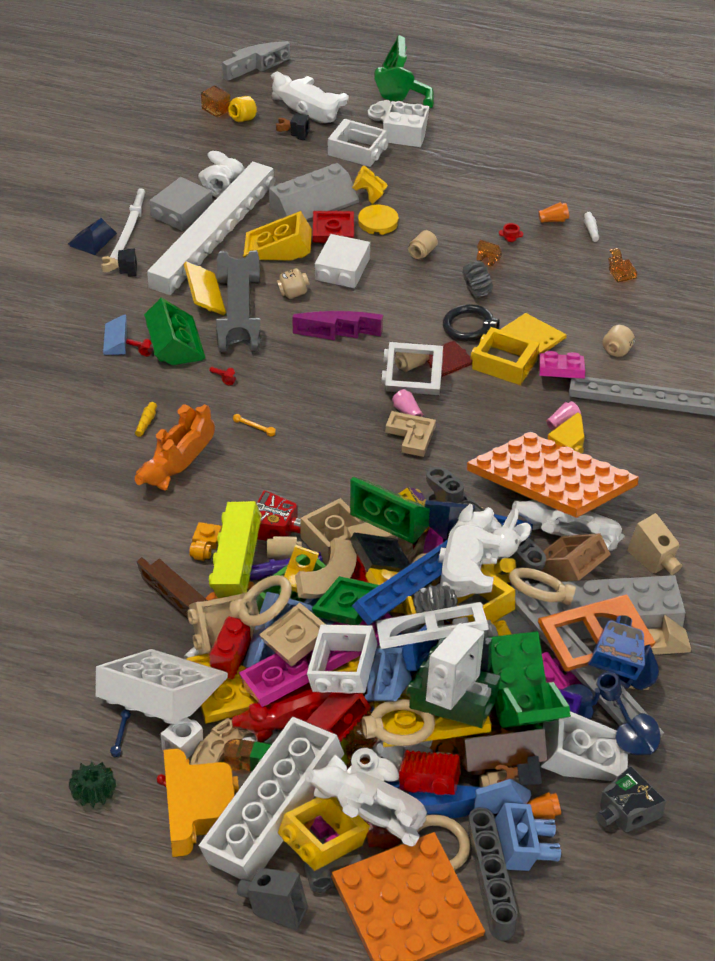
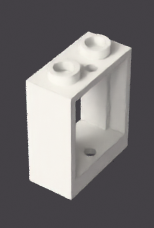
[328,119,389,167]
[382,342,443,395]
[426,623,484,710]
[307,625,377,693]

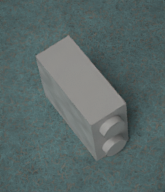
[150,177,213,231]

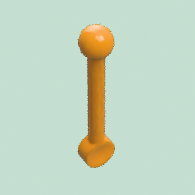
[233,414,275,437]

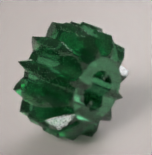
[69,761,116,808]

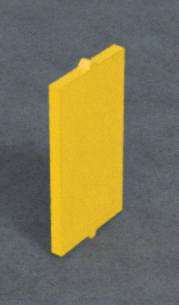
[184,261,226,316]

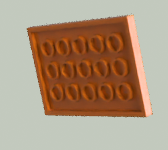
[467,432,639,518]

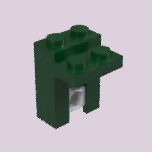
[407,638,501,728]

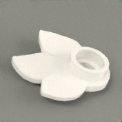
[368,100,391,122]
[346,748,399,782]

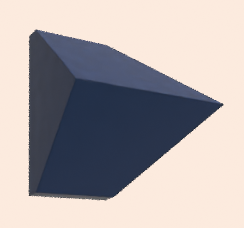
[68,218,117,255]
[425,500,475,541]

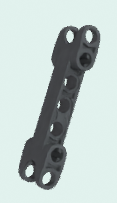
[216,250,261,352]
[425,467,546,583]

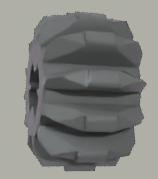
[462,260,493,298]
[413,584,458,620]

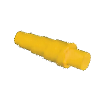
[135,402,157,437]

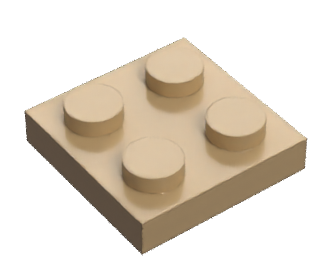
[259,603,326,667]

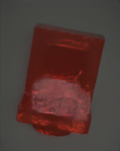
[364,820,402,849]

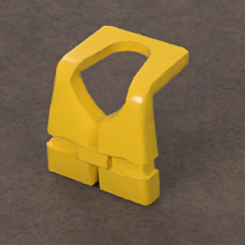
[352,165,388,204]

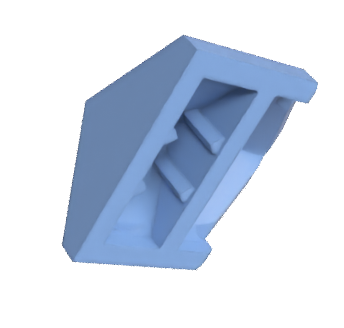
[365,648,411,701]
[474,779,532,814]

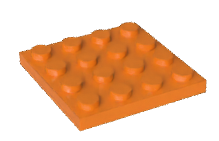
[331,832,485,961]

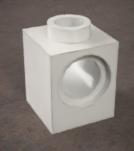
[161,717,203,759]

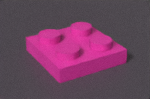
[539,351,585,379]

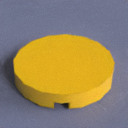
[358,205,399,235]

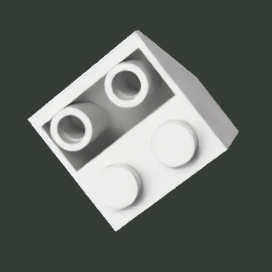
[383,101,429,147]

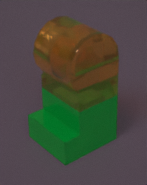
[224,739,272,771]

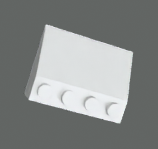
[96,649,228,724]

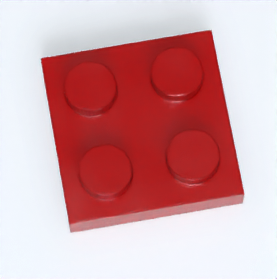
[313,211,354,243]

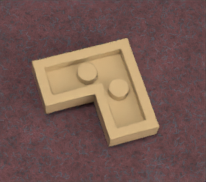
[385,411,436,457]

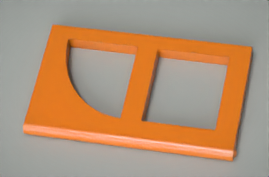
[538,594,656,672]

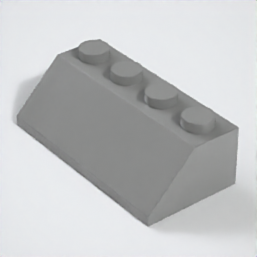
[269,163,359,222]

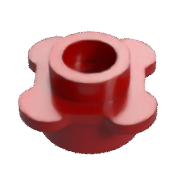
[499,223,523,242]

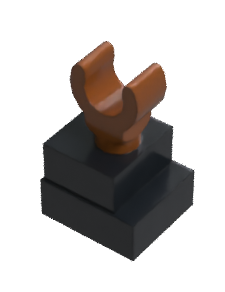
[276,114,310,140]
[495,756,542,786]

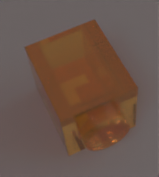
[201,85,231,118]

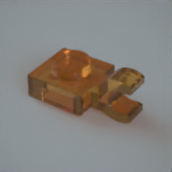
[608,248,637,283]

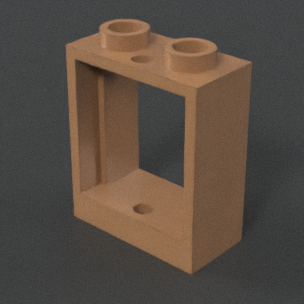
[533,533,611,582]

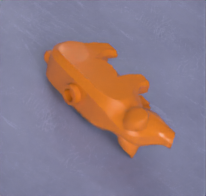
[135,404,215,491]

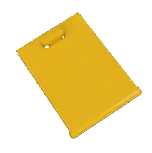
[500,313,567,355]

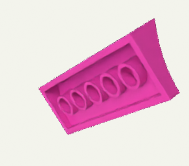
[239,613,402,707]

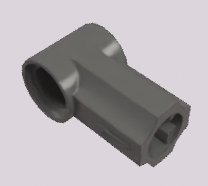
[304,852,362,892]

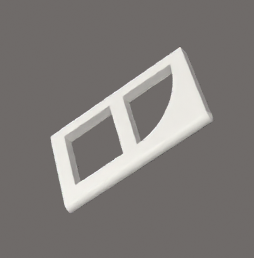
[376,602,489,649]

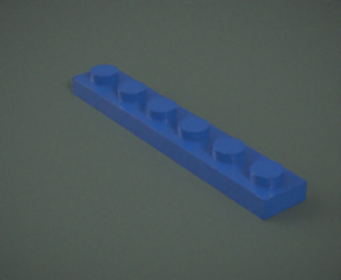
[352,540,448,626]

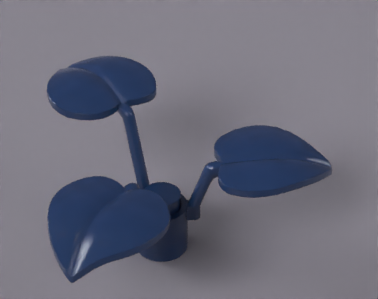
[562,645,661,755]

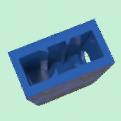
[588,615,645,680]

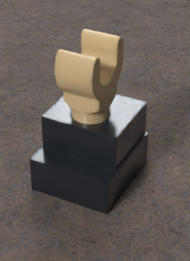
[101,248,137,277]

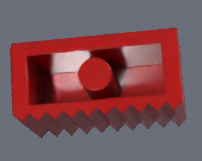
[209,616,251,679]
[306,692,371,742]
[399,750,460,795]

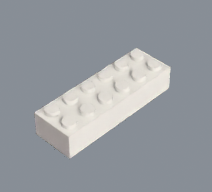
[198,717,344,881]

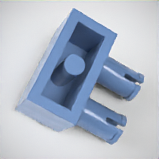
[495,803,561,871]

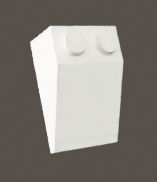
[540,712,628,781]

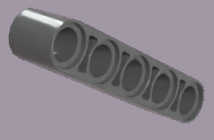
[468,808,517,940]

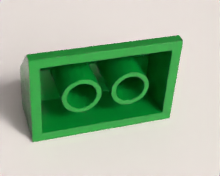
[144,297,206,365]
[350,477,430,544]

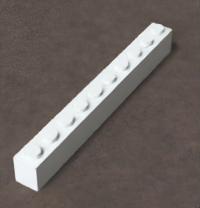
[147,161,275,295]

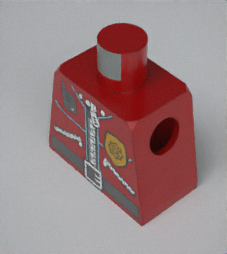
[256,490,301,541]

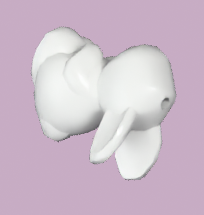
[198,151,245,198]
[488,508,531,560]

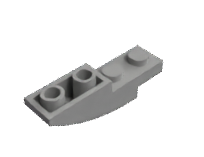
[222,41,290,81]

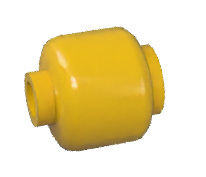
[228,96,257,122]

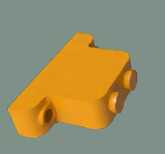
[163,749,239,857]

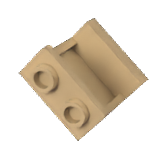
[188,592,259,655]

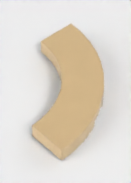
[295,538,357,599]
[190,718,276,765]

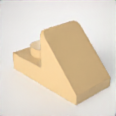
[648,615,691,655]

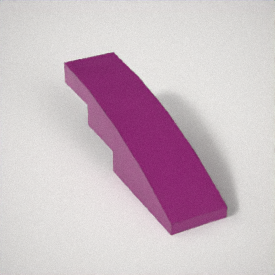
[292,311,383,340]

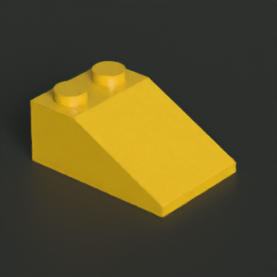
[243,211,312,260]

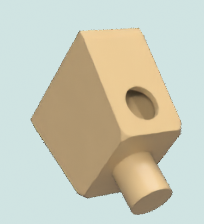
[627,513,682,575]

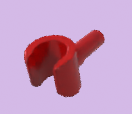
[126,339,153,357]
[209,366,236,386]

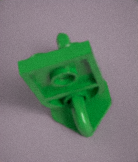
[374,35,434,109]

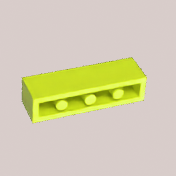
[209,501,262,598]

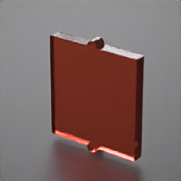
[427,340,473,377]

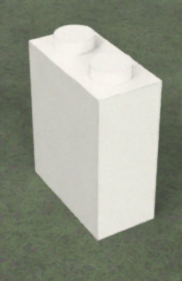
[315,234,370,288]

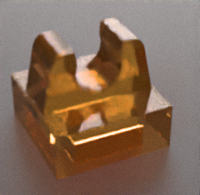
[477,240,502,267]

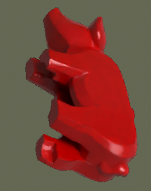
[232,684,331,743]

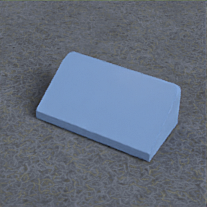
[103,315,127,355]

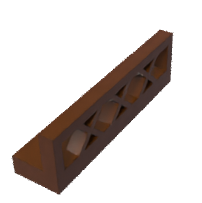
[136,557,208,619]

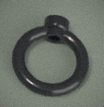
[443,304,500,341]

